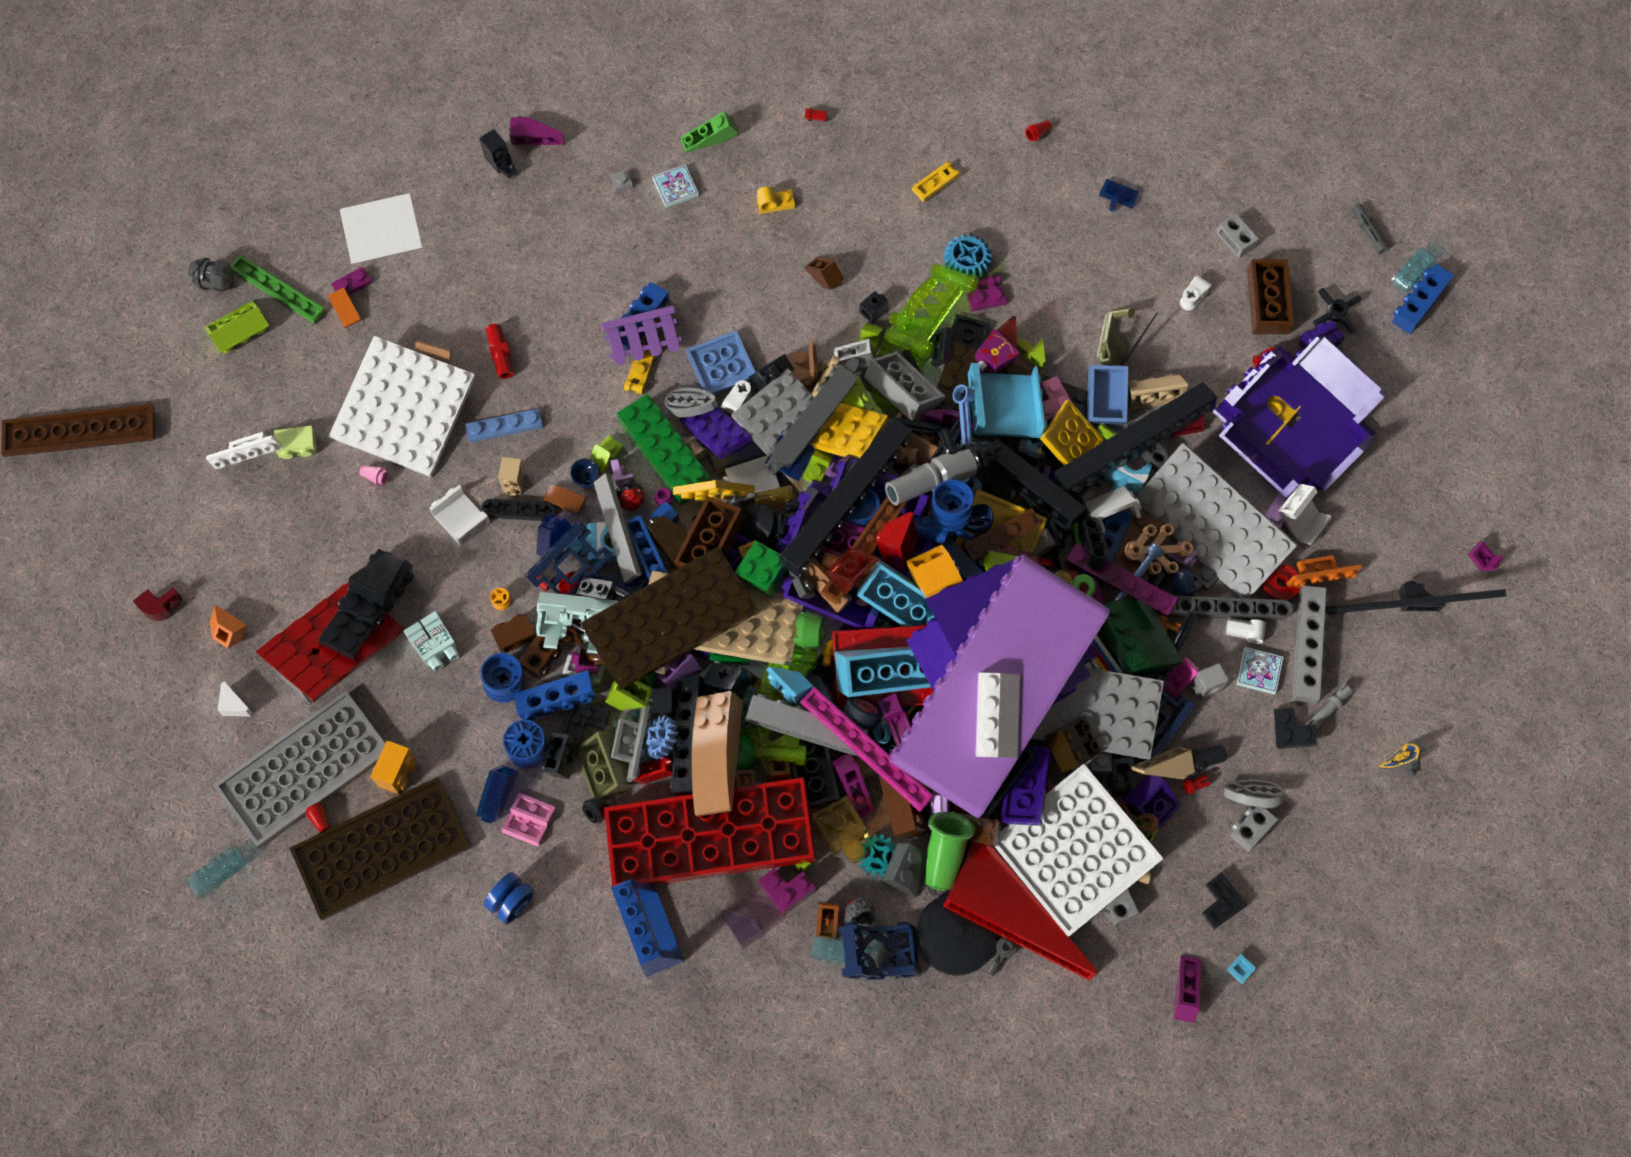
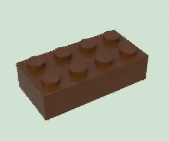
[957,813,1002,846]

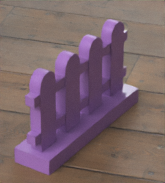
[600,305,682,366]

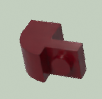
[133,587,183,621]

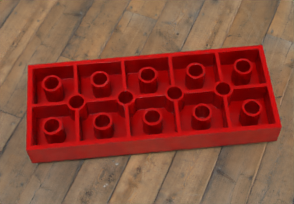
[604,778,816,887]

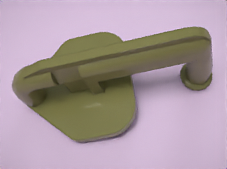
[1097,307,1135,366]

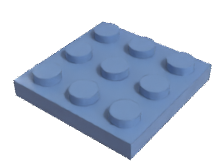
[685,330,755,395]

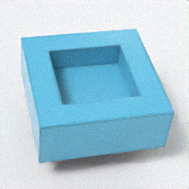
[1227,954,1256,984]

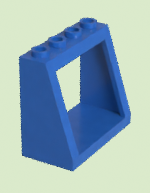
[611,879,684,977]

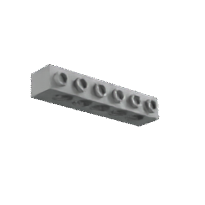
[1292,585,1329,704]

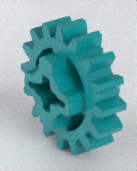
[856,834,897,879]

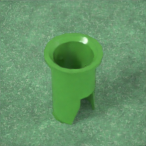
[926,811,976,891]

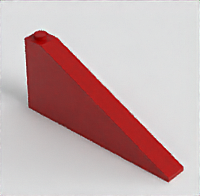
[943,842,1097,981]

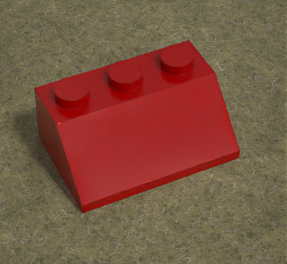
[876,512,919,573]

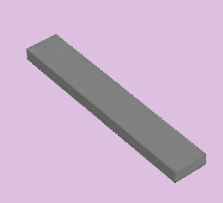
[594,473,641,583]

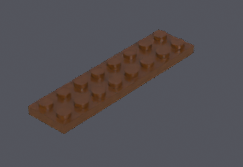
[1,404,155,457]

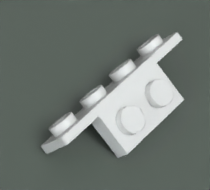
[206,432,282,469]

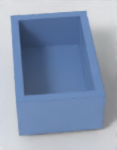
[1087,365,1128,425]

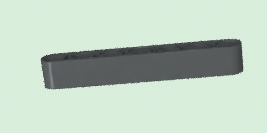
[1156,595,1293,621]

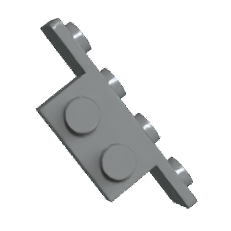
[611,703,652,782]

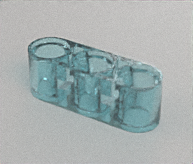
[1390,246,1436,294]
[186,846,247,898]
[810,936,872,967]

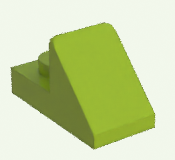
[860,323,883,353]
[1013,337,1046,371]
[589,436,624,476]
[802,449,834,483]

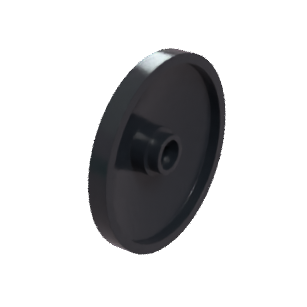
[916,894,997,976]

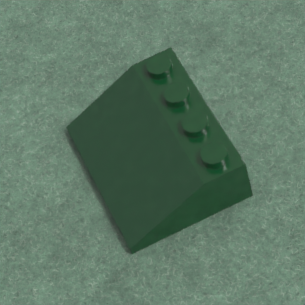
[1101,599,1183,677]

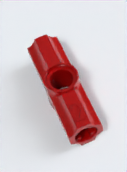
[485,323,514,379]

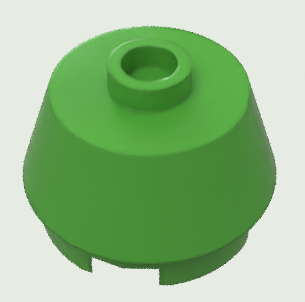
[794,611,827,650]

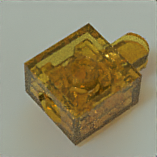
[812,796,868,863]

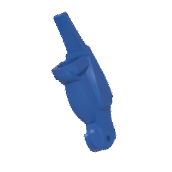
[915,516,973,546]

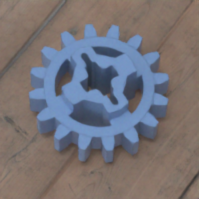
[643,716,678,759]

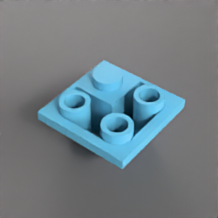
[767,667,814,706]

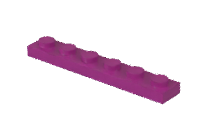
[1066,543,1178,616]

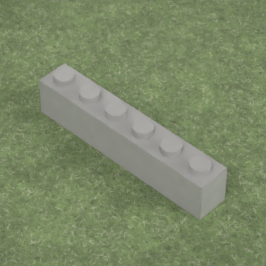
[744,694,868,757]

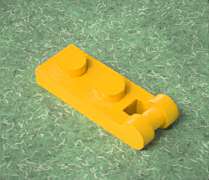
[912,161,961,202]
[624,345,655,395]

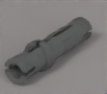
[1352,204,1388,254]

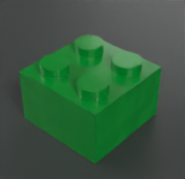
[735,541,789,599]

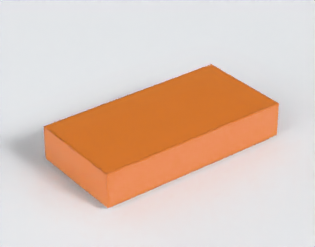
[327,288,361,328]

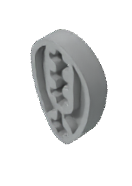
[664,387,717,417]
[1224,780,1284,808]

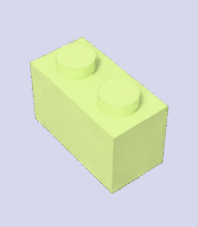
[274,426,317,459]

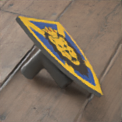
[1379,743,1420,777]

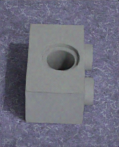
[1191,663,1228,700]

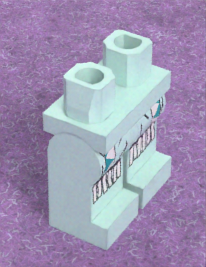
[403,611,459,672]

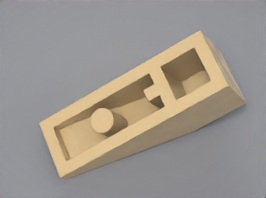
[1132,746,1195,779]

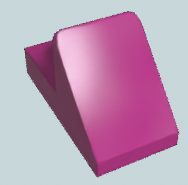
[1164,657,1201,698]

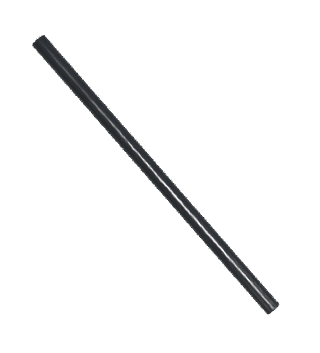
[1325,589,1506,614]

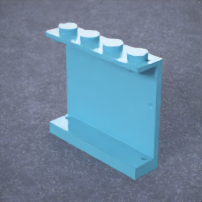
[968,363,1047,438]

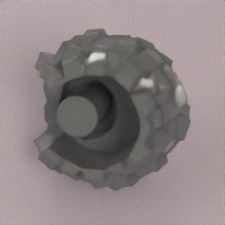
[844,898,875,926]

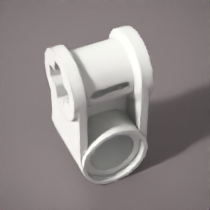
[1180,275,1213,311]
[721,380,751,415]

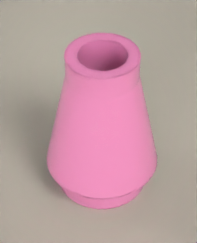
[360,465,389,485]

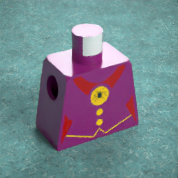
[975,329,1020,374]

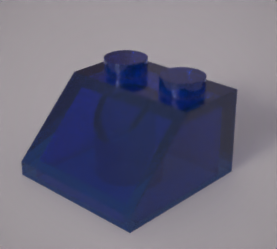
[536,514,572,557]

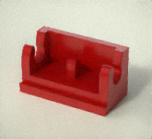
[633,754,673,784]

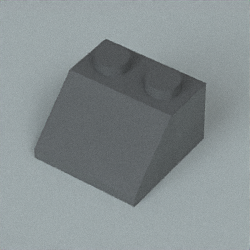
[882,843,927,898]

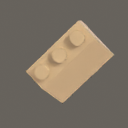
[1127,374,1188,411]

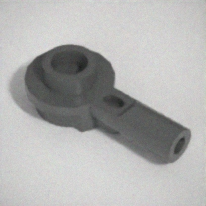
[987,938,1016,976]

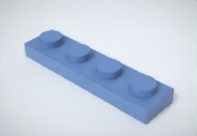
[466,409,543,443]

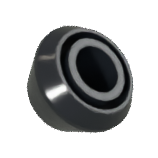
[582,797,608,824]

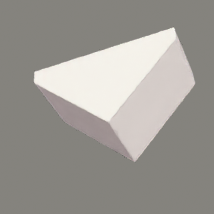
[218,681,253,717]

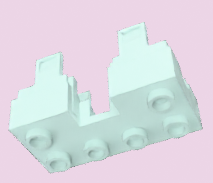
[536,592,618,654]

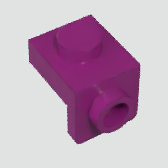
[1467,541,1504,571]
[571,645,599,674]

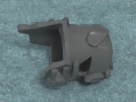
[188,257,234,292]

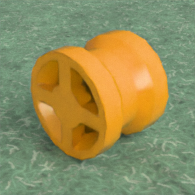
[490,587,511,610]

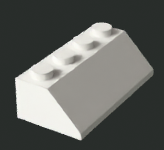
[975,673,1020,758]

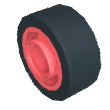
[842,697,883,730]

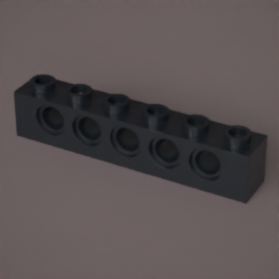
[670,675,708,796]

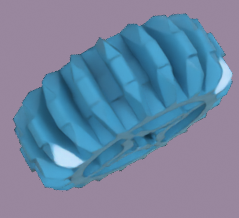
[943,234,993,281]

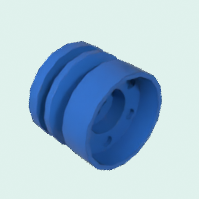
[931,479,974,532]
[481,653,524,703]
[503,720,548,768]

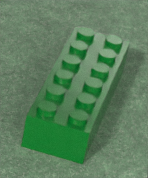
[617,393,711,506]

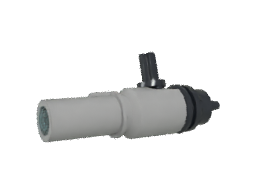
[885,428,1003,506]

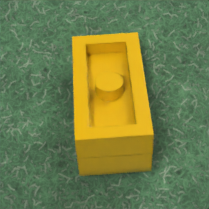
[757,186,795,214]

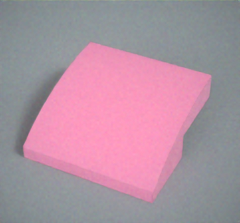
[502,793,556,847]

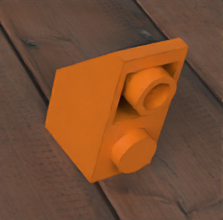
[210,606,247,648]

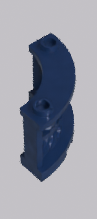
[838,922,921,980]

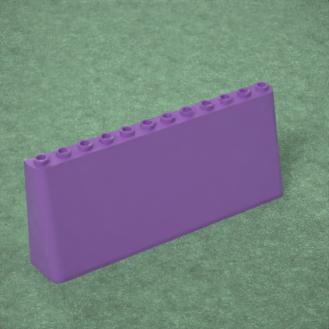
[889,555,1110,818]

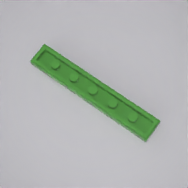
[231,255,326,324]

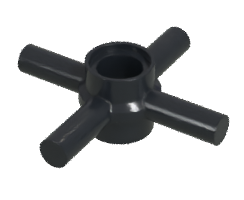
[1313,288,1362,334]

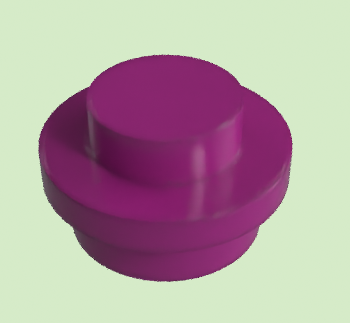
[654,488,673,506]

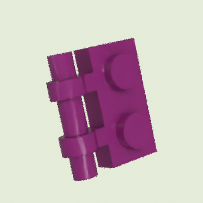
[964,275,1007,312]

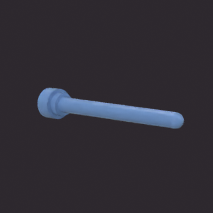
[1114,542,1165,601]

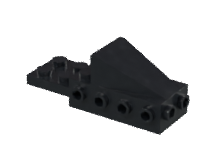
[318,548,414,660]

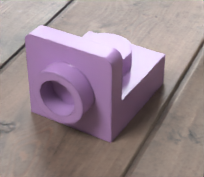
[611,459,634,488]
[1167,541,1198,569]

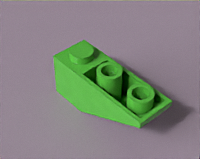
[680,111,739,153]

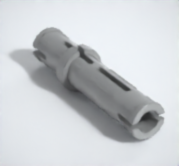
[1304,684,1353,730]

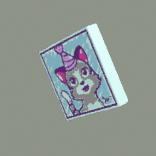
[652,165,699,208]
[1236,647,1283,695]

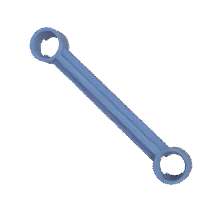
[953,385,982,495]

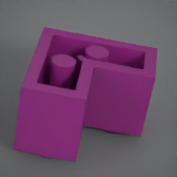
[758,868,815,917]

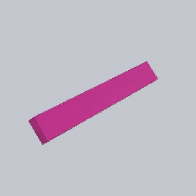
[800,687,934,812]

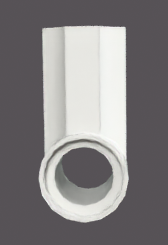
[1225,617,1266,644]

